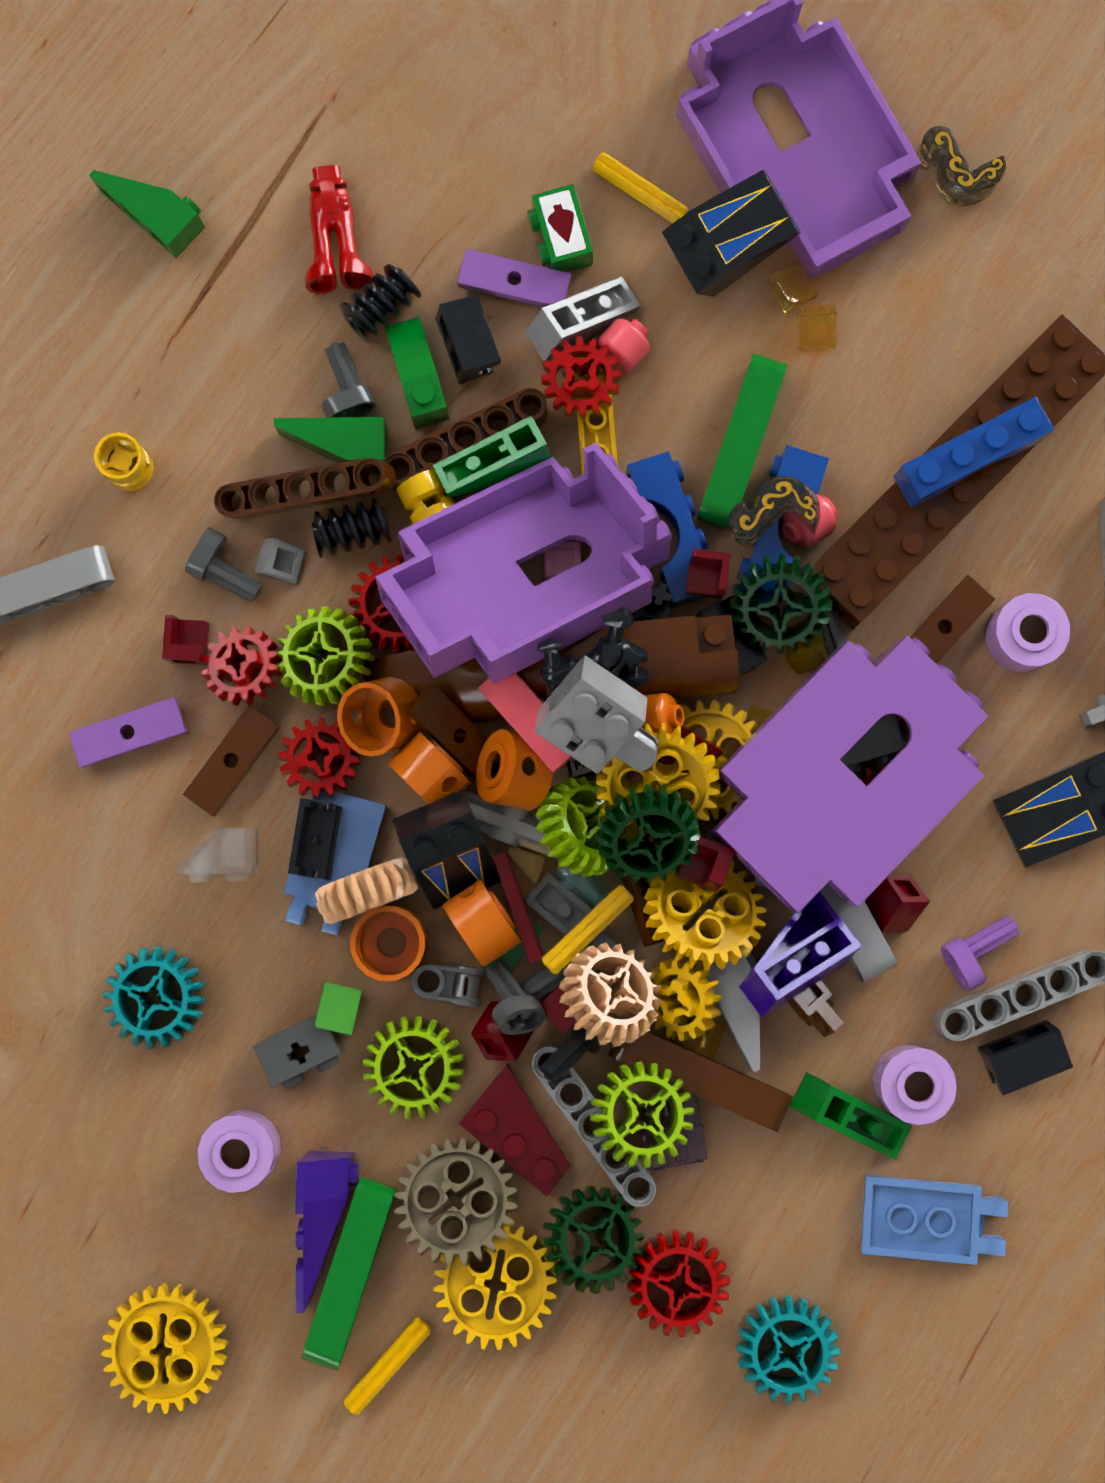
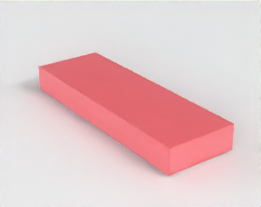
[478,673,572,773]

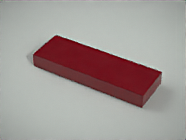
[492,852,544,963]

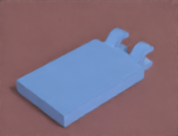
[283,791,387,935]
[860,1174,1008,1265]

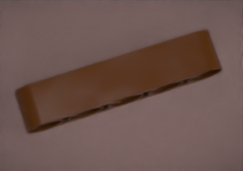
[384,388,547,492]
[214,458,396,519]
[609,1031,793,1132]

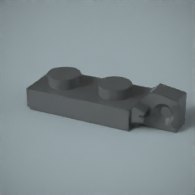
[524,872,617,949]

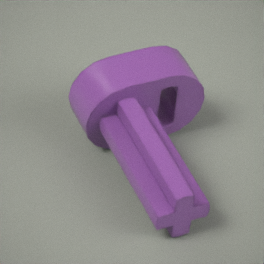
[940,915,1020,992]

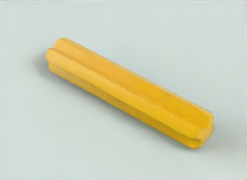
[593,152,688,224]
[542,884,634,974]
[343,1317,431,1416]

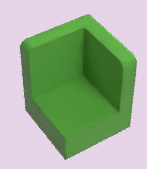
[315,982,362,1036]

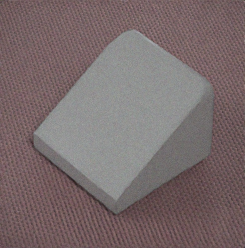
[255,538,306,584]

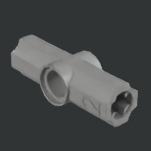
[464,791,557,858]

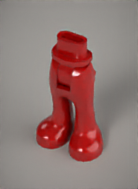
[305,165,373,294]

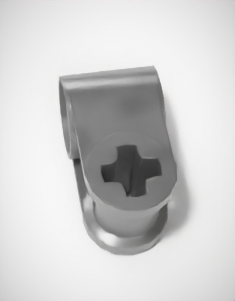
[411,963,485,1007]

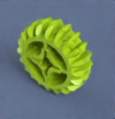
[277,606,375,707]
[535,776,609,878]
[363,1015,465,1119]
[590,1062,694,1168]

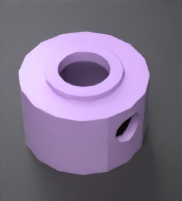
[985,593,1070,673]
[872,1044,957,1125]
[197,1110,281,1193]

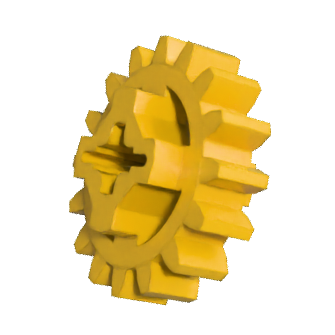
[650,956,722,1041]

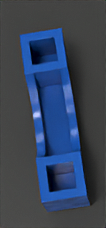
[893,397,1054,509]
[737,445,829,603]
[626,451,707,609]

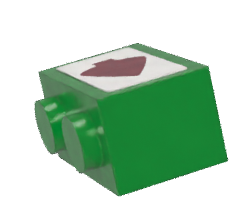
[527,184,593,272]

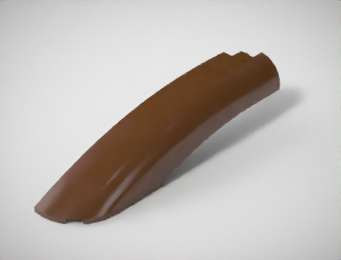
[362,615,739,723]

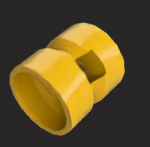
[94,432,154,492]
[396,469,455,524]

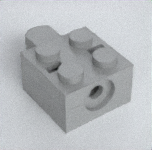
[534,655,658,774]

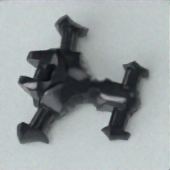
[537,606,649,703]

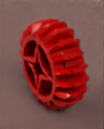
[348,554,415,654]
[627,1229,730,1338]

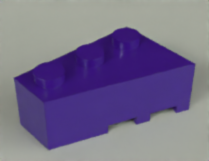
[739,891,862,1017]

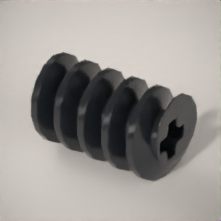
[340,264,422,343]
[312,498,392,558]

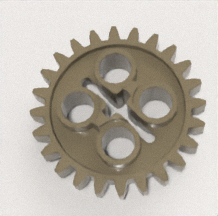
[394,1138,518,1267]

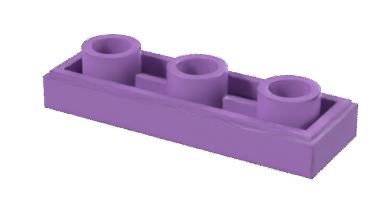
[457,249,571,307]
[69,697,188,768]

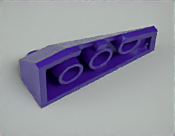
[295,1151,359,1313]

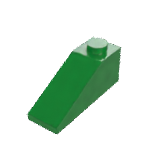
[89,170,205,258]
[385,317,450,429]
[433,416,551,497]
[274,417,387,475]
[790,1072,912,1160]

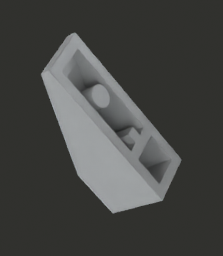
[525,277,641,361]
[698,953,760,1073]

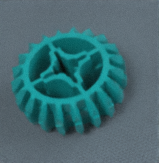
[102,946,206,1049]
[736,1295,841,1405]

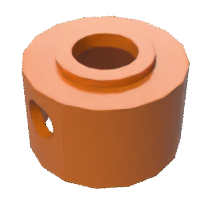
[337,677,422,757]
[476,729,554,811]
[387,731,472,804]
[442,879,522,967]
[350,906,428,981]

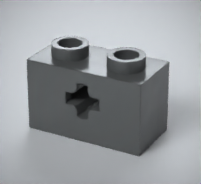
[253,1015,346,1089]

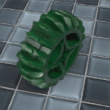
[730,553,832,654]
[596,783,701,885]
[541,1186,645,1294]

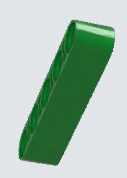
[697,353,788,530]
[301,1177,397,1371]

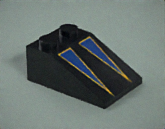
[662,170,801,297]
[993,752,1105,867]
[393,790,501,909]

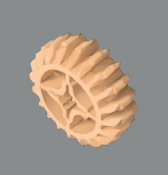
[315,857,418,924]
[559,942,662,1047]

